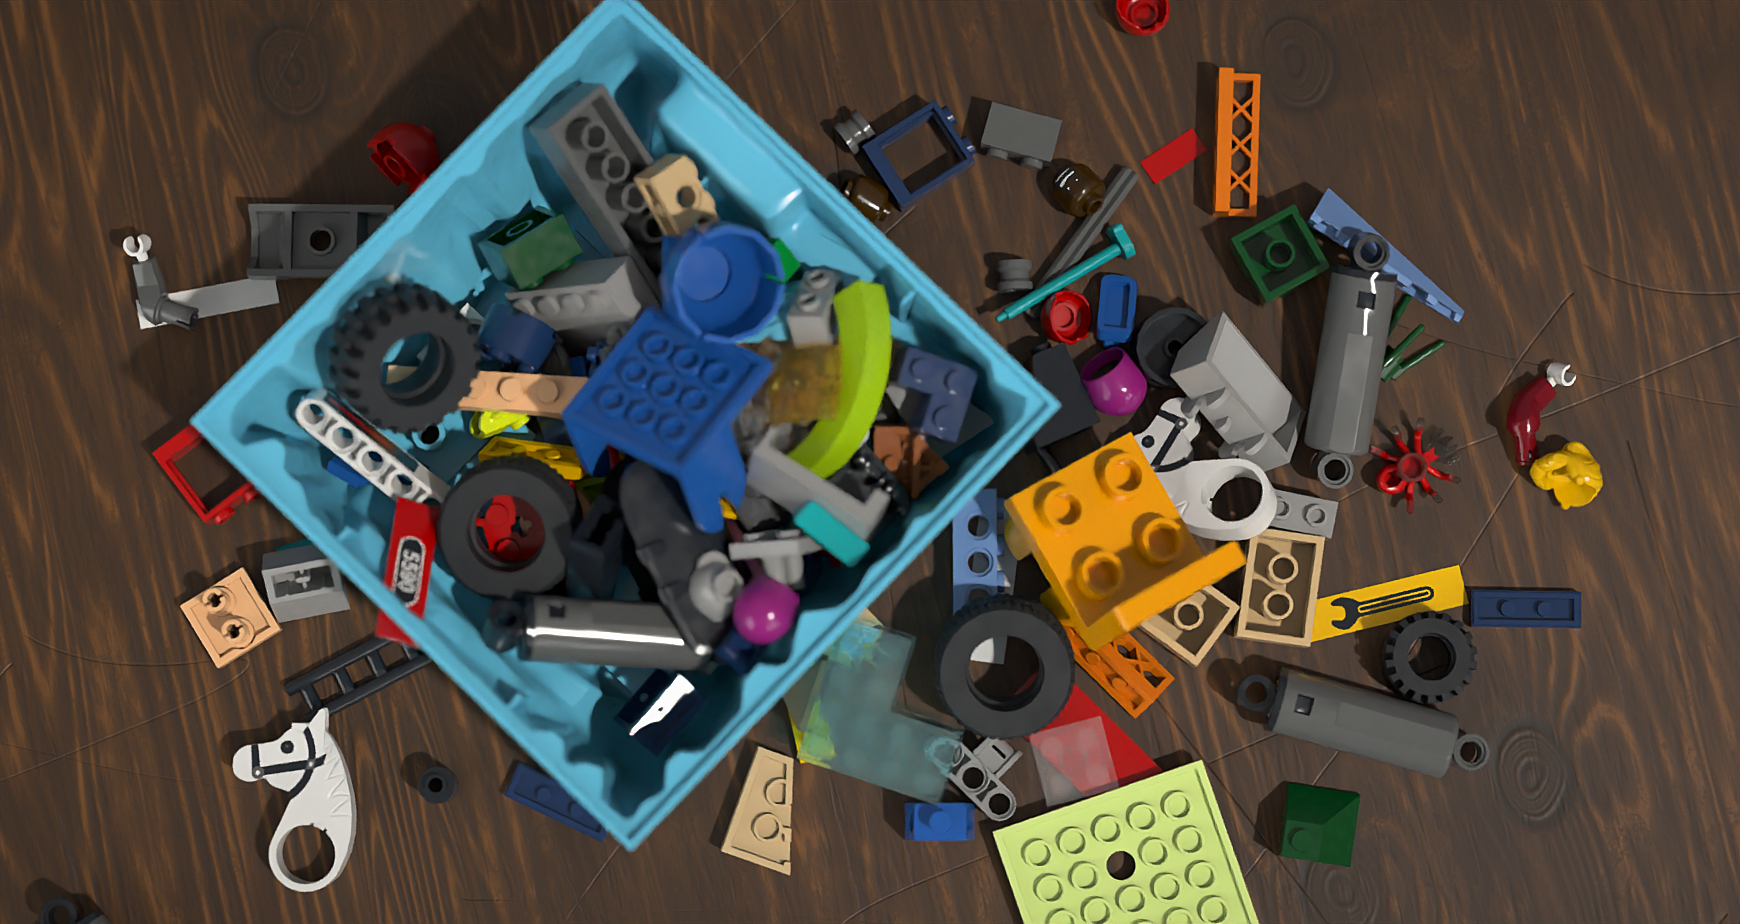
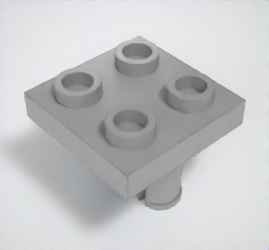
[729,527,825,590]

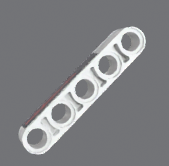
[296,388,451,509]

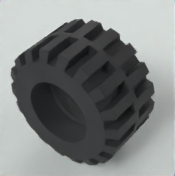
[1380,611,1478,704]

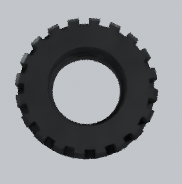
[328,282,481,434]

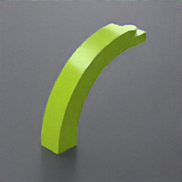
[786,280,891,481]

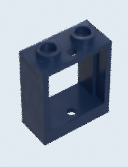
[862,100,977,213]
[613,669,707,757]

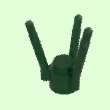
[1380,294,1446,383]

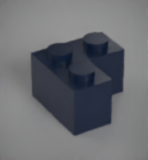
[886,346,979,443]

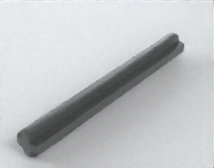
[1023,166,1139,319]

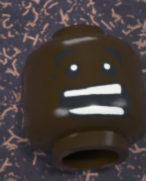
[1052,163,1106,217]

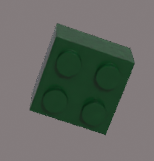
[1227,204,1330,308]
[477,205,583,290]

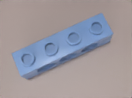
[952,489,1005,616]

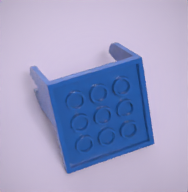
[561,305,774,533]

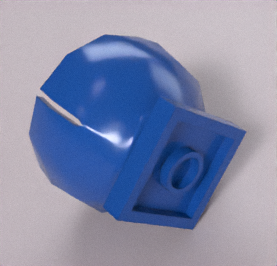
[659,220,786,344]

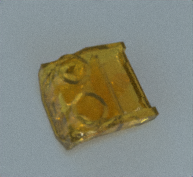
[762,345,842,428]

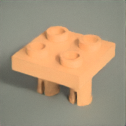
[180,567,283,668]

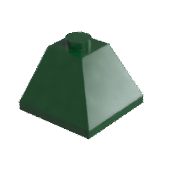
[1277,783,1361,867]

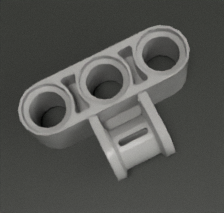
[930,735,1023,821]

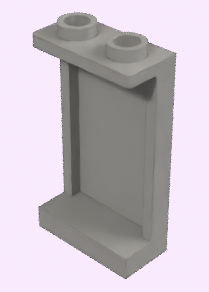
[745,425,890,543]

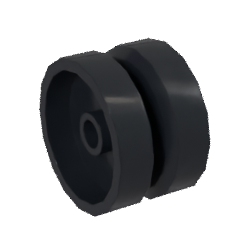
[1129,307,1207,390]

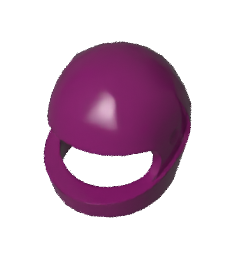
[1080,347,1147,417]
[734,576,800,644]

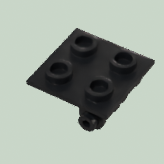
[827,443,913,544]

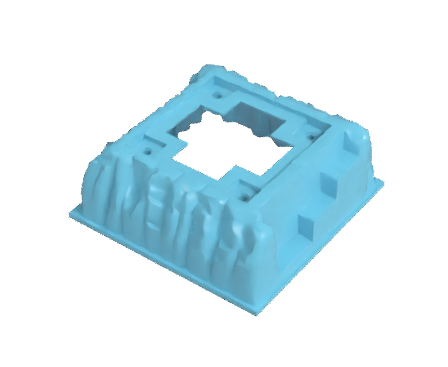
[190,0,1061,851]

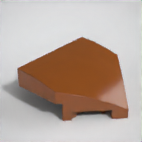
[871,424,950,500]

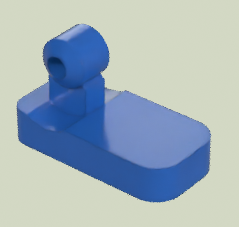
[1096,274,1137,349]

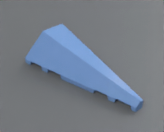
[1306,188,1465,324]

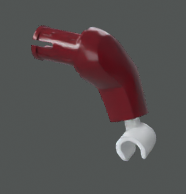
[1506,362,1576,465]

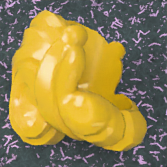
[1529,441,1603,510]

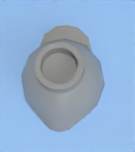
[689,552,743,622]

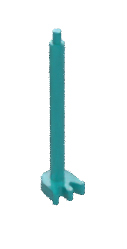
[995,223,1136,323]

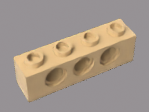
[633,154,720,235]

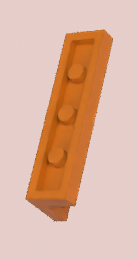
[1212,67,1261,218]
[1063,626,1175,719]

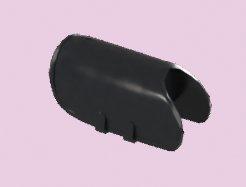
[602,451,749,654]

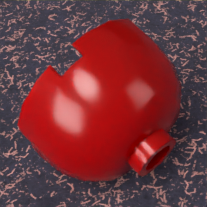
[367,122,440,194]

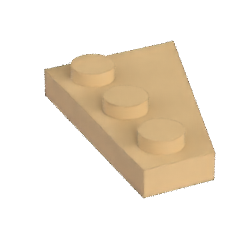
[720,746,793,875]

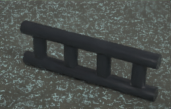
[284,635,436,723]

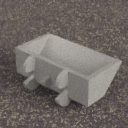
[1170,310,1306,472]

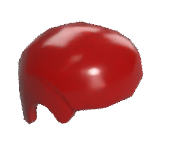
[1115,0,1170,37]
[1040,290,1092,345]

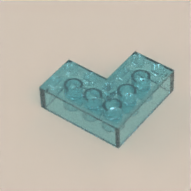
[797,617,965,805]

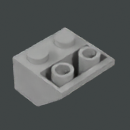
[262,544,350,623]

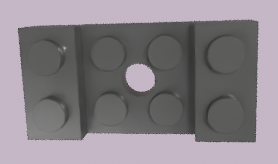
[247,204,398,280]

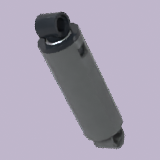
[1304,232,1398,489]
[481,594,728,671]
[1235,666,1490,778]

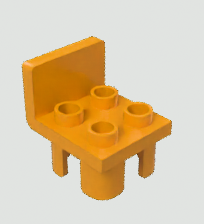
[1003,432,1248,651]

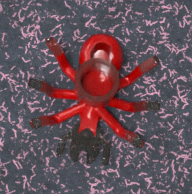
[1369,417,1462,514]

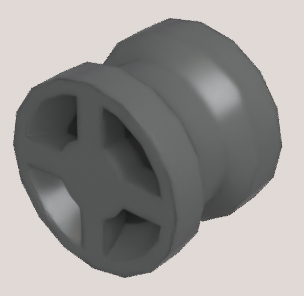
[832,109,876,156]
[996,259,1033,293]

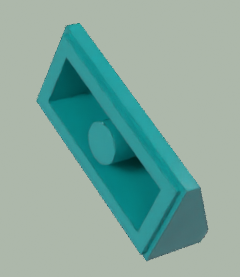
[793,500,869,567]

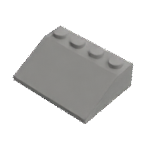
[505,256,662,357]

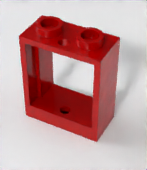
[152,423,263,525]

